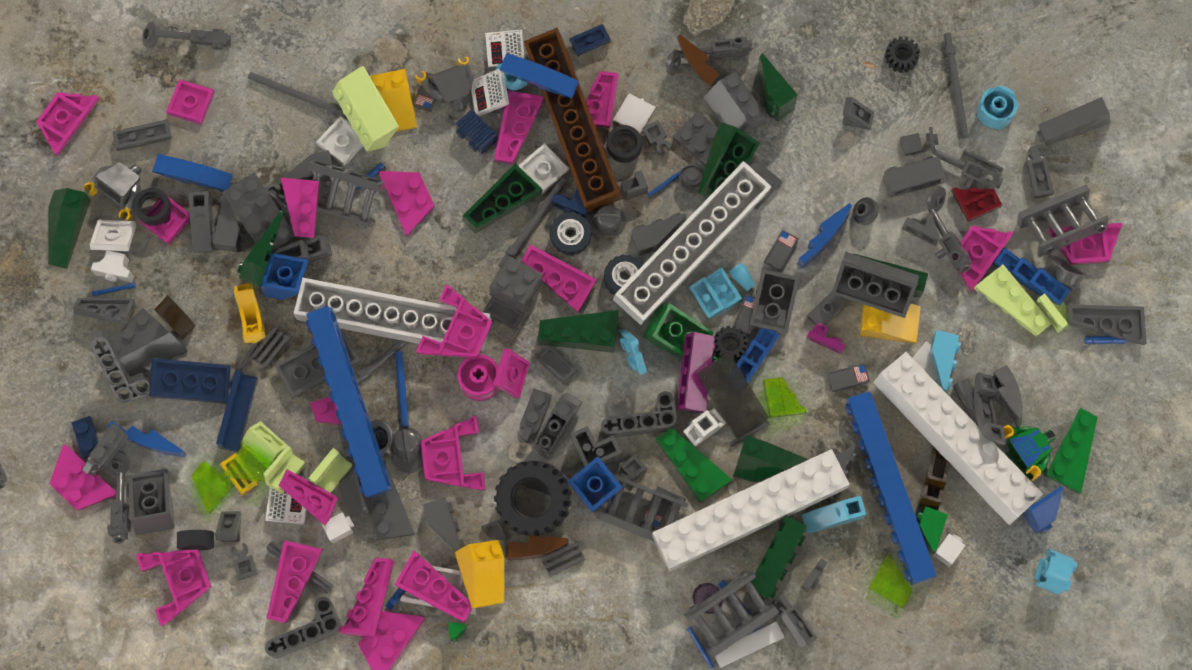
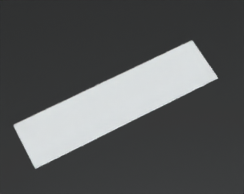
[715,622,785,668]

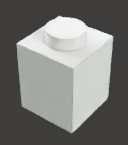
[321,512,354,544]
[933,534,965,567]

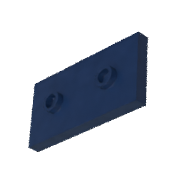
[149,358,231,404]

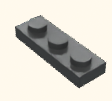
[113,119,172,151]

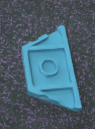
[617,328,647,375]

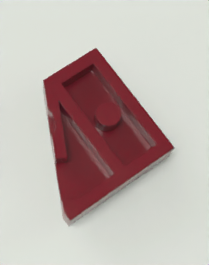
[951,188,1002,222]

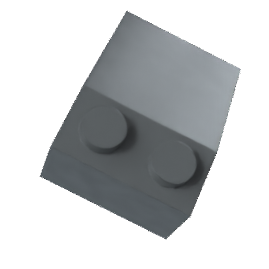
[750,269,800,333]
[128,469,175,535]

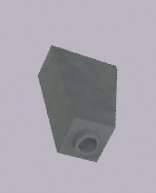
[1037,97,1111,146]

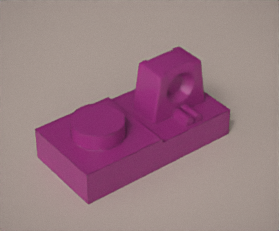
[806,322,845,354]

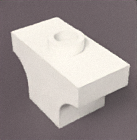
[91,250,134,283]
[683,408,726,447]

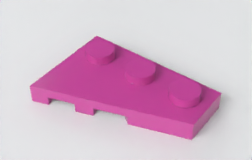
[586,71,619,128]
[281,178,319,238]
[278,469,338,526]

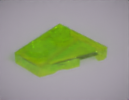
[762,377,807,418]
[223,444,273,482]
[191,461,234,514]
[868,555,913,609]

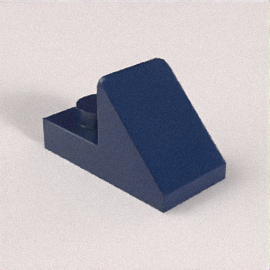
[551,188,587,219]

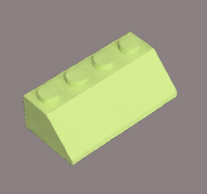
[332,66,399,152]

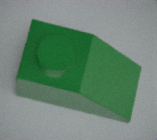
[916,506,948,554]

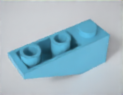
[930,330,961,392]
[802,496,866,534]

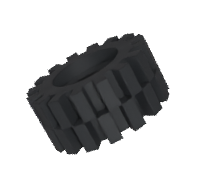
[885,36,920,73]
[714,326,748,363]

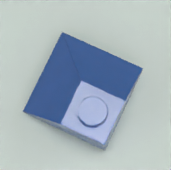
[261,253,309,300]
[568,456,623,512]
[1022,486,1063,534]

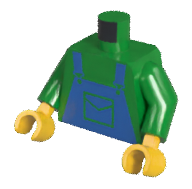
[1003,425,1056,481]

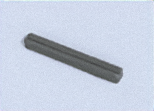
[267,541,333,594]

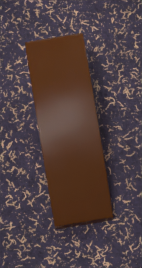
[677,34,720,86]
[507,536,569,560]

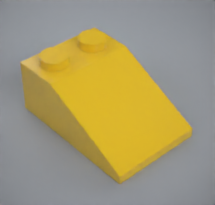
[370,69,417,132]
[859,303,921,344]
[455,540,504,609]

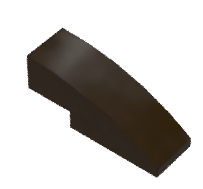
[154,295,196,340]
[918,448,950,511]

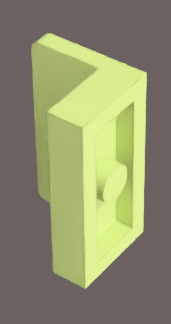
[1035,293,1069,333]
[241,421,288,468]
[264,446,306,494]
[309,448,353,493]

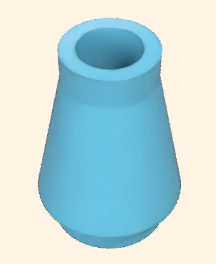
[729,263,756,291]

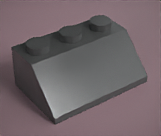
[703,71,766,134]

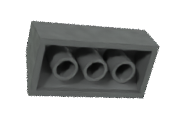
[831,252,919,318]

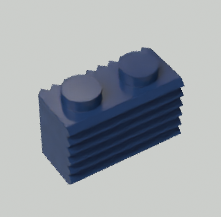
[455,109,498,154]

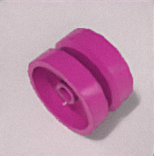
[457,354,499,402]

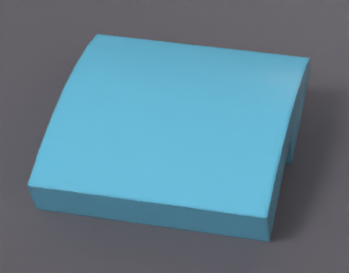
[689,267,743,319]

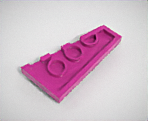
[494,91,545,165]
[521,244,597,313]
[266,540,324,623]
[394,550,472,623]
[339,558,395,637]

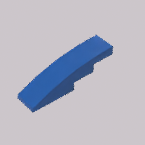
[499,53,579,99]
[152,154,233,192]
[798,203,852,269]
[992,248,1071,306]
[722,328,780,398]
[107,421,187,457]

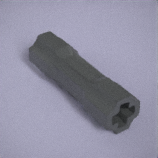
[953,378,979,427]

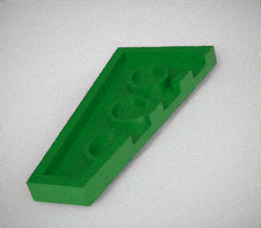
[1045,408,1098,494]
[656,428,732,503]

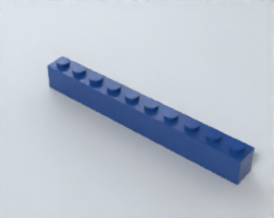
[306,306,393,498]
[845,391,937,586]

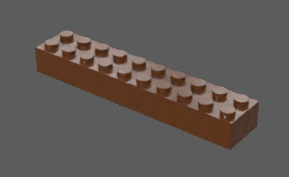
[523,27,623,213]

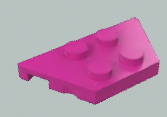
[36,92,99,156]
[378,171,434,236]
[1048,223,1122,265]
[958,226,1013,292]
[49,444,116,511]
[358,611,425,670]

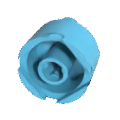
[977,86,1018,130]
[1034,549,1077,595]

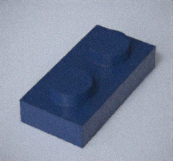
[569,24,611,57]
[71,416,99,459]

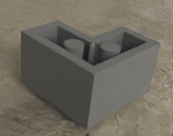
[570,426,622,467]

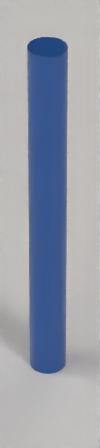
[395,351,409,428]

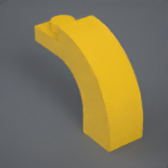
[234,283,266,343]

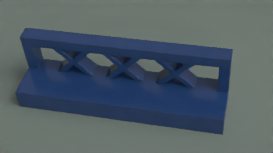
[216,370,258,452]

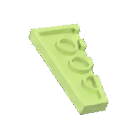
[973,265,1052,336]

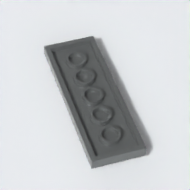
[673,111,782,209]

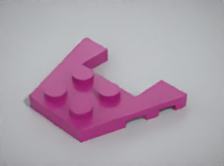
[416,284,493,358]
[421,415,486,491]
[135,549,212,627]

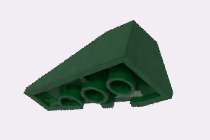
[698,122,760,199]
[48,188,91,269]
[237,210,284,287]
[733,435,809,482]

